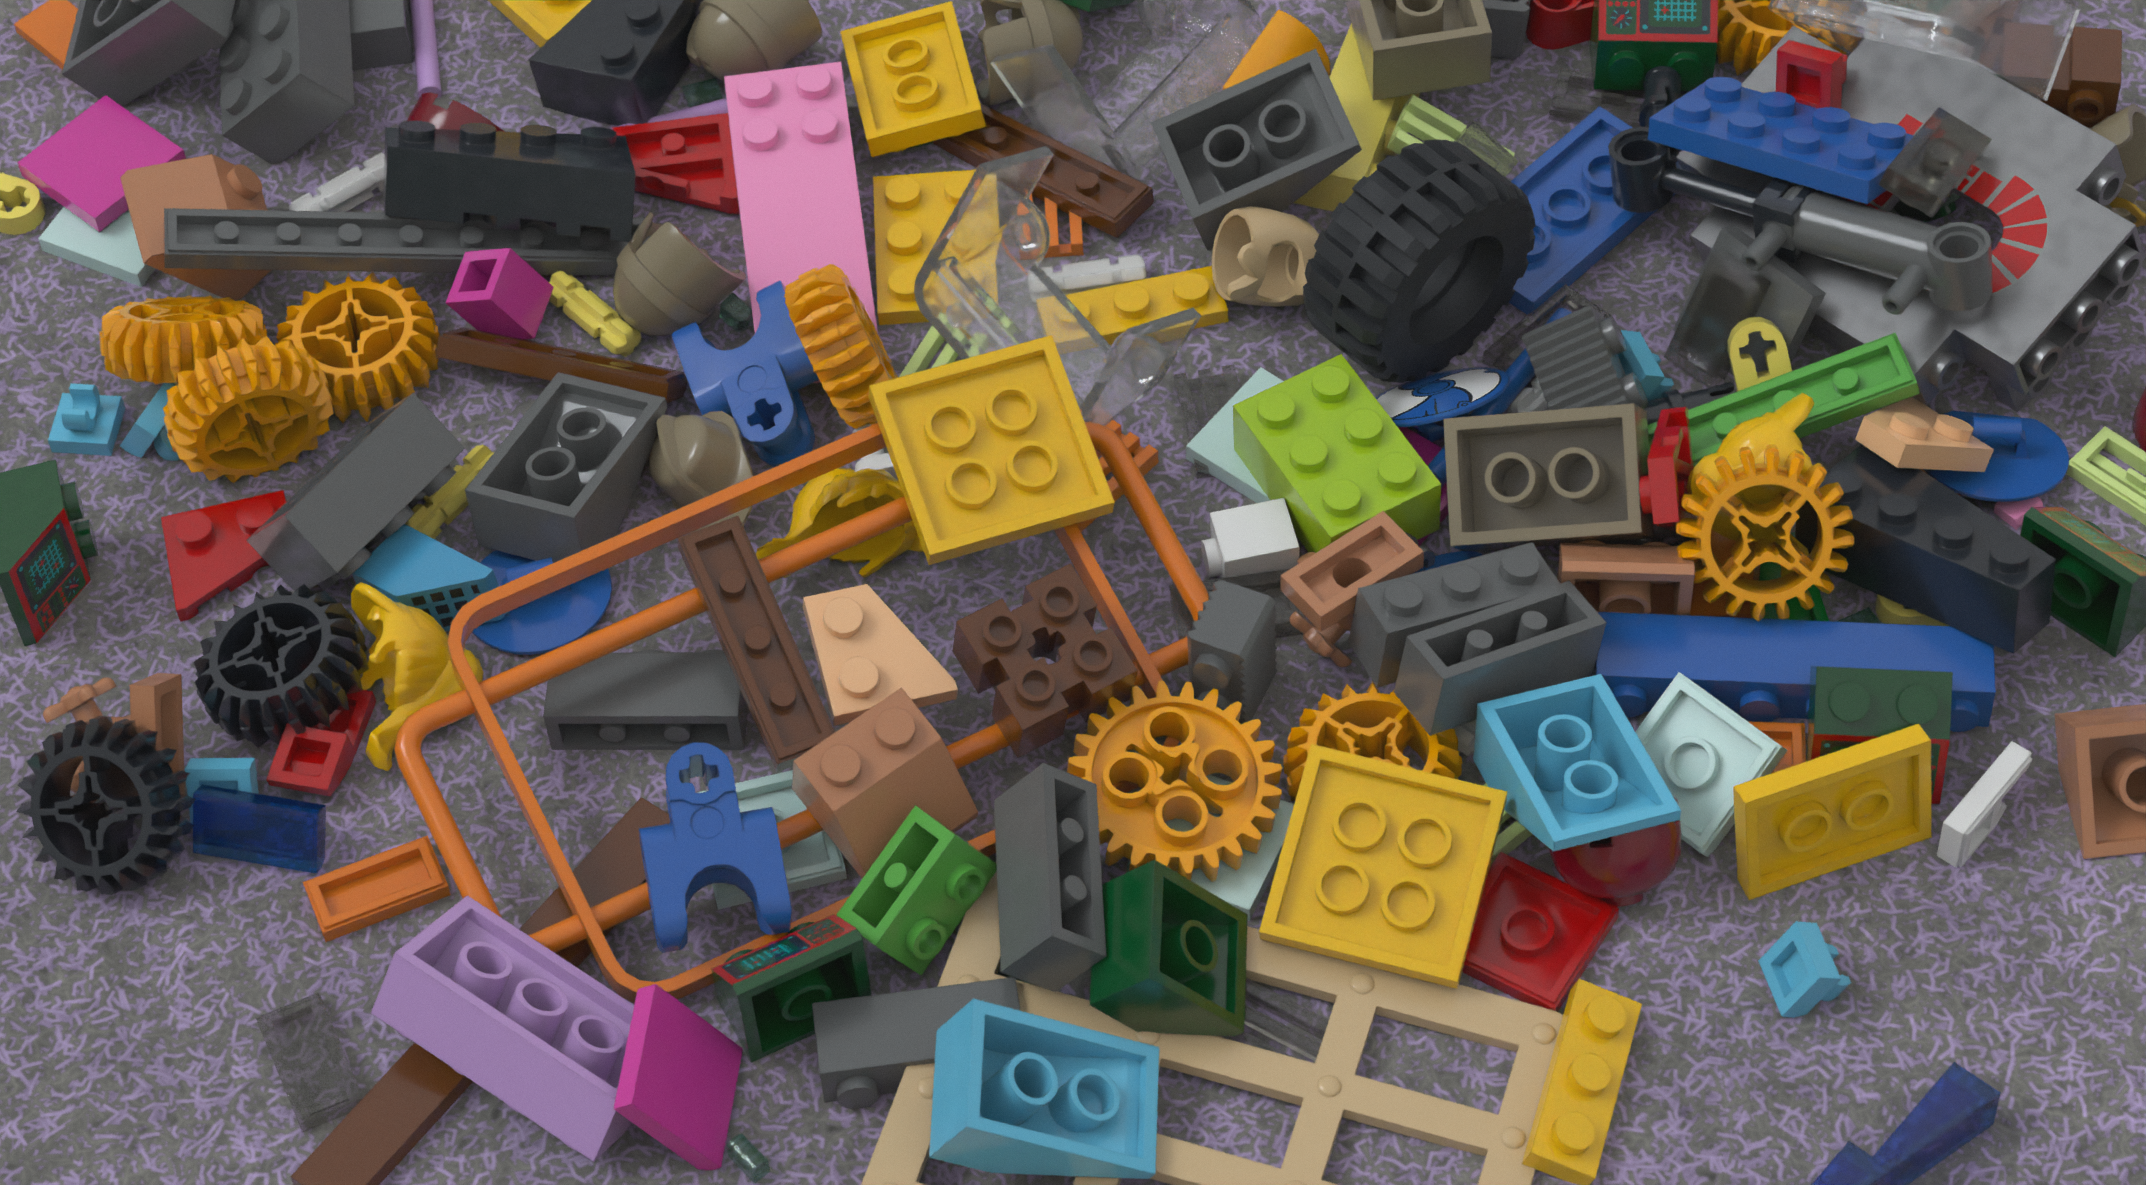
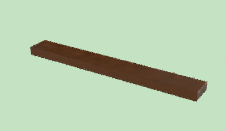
[290,797,670,1185]

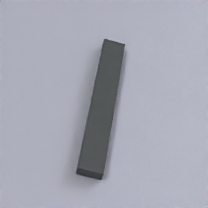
[164,208,651,276]

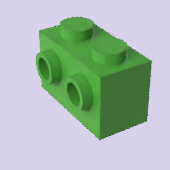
[836,805,997,975]

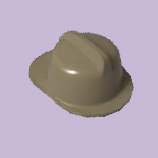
[649,411,753,533]

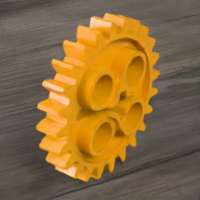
[1067,681,1282,882]

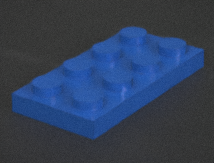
[1648,77,1928,204]
[1509,106,1682,318]

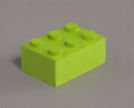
[1233,354,1441,553]

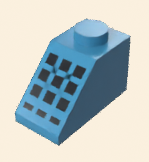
[352,524,508,631]

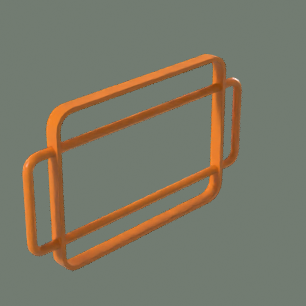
[394,421,1208,1004]

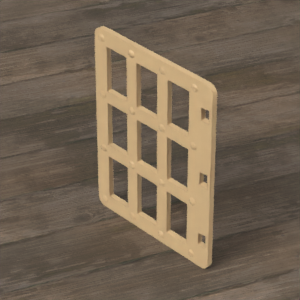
[861,862,1563,1185]

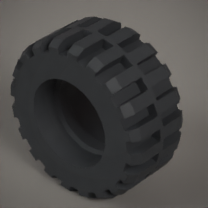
[1303,140,1536,383]

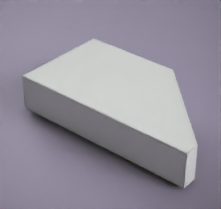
[1937,741,2032,868]

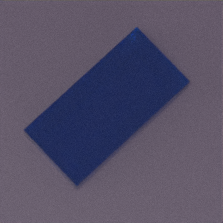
[193,785,326,874]

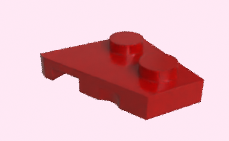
[612,113,740,214]
[161,490,287,622]

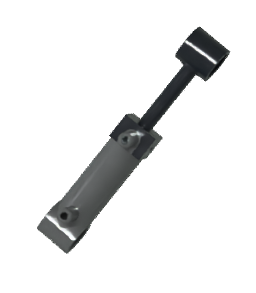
[1608,127,1993,315]

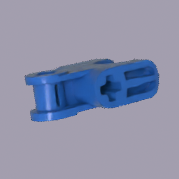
[672,280,819,467]
[639,742,792,953]

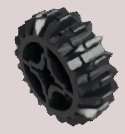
[193,584,369,748]
[16,716,196,895]

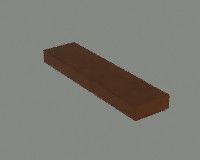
[934,103,1154,238]
[436,327,688,403]
[678,516,835,772]

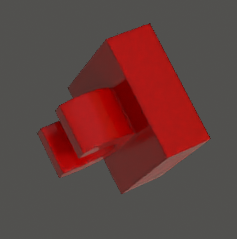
[1776,40,1848,109]

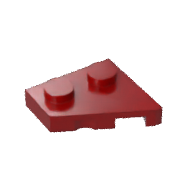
[1639,407,1697,532]

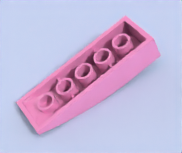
[724,62,878,383]

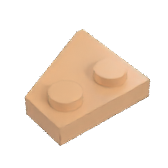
[1855,397,1994,472]
[803,584,958,726]

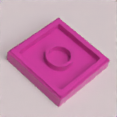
[17,95,186,232]
[614,984,743,1170]

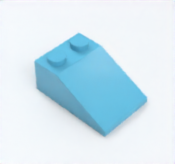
[1473,674,1681,851]
[929,998,1159,1179]

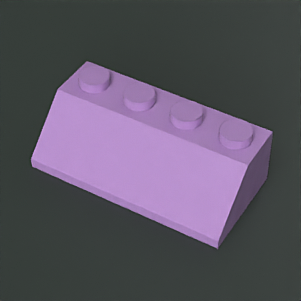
[371,895,634,1162]

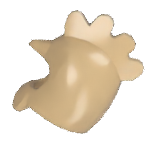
[1212,207,1319,307]

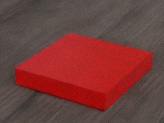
[1462,851,1619,1012]

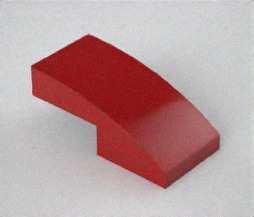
[266,690,377,796]

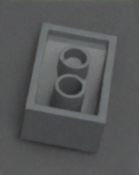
[1151,49,1362,250]
[465,372,667,563]

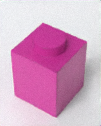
[446,248,554,339]

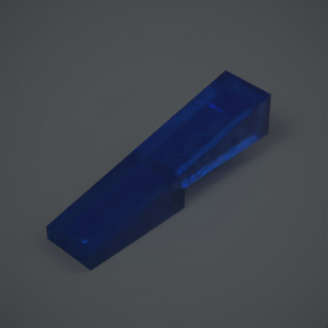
[1811,1062,2001,1185]

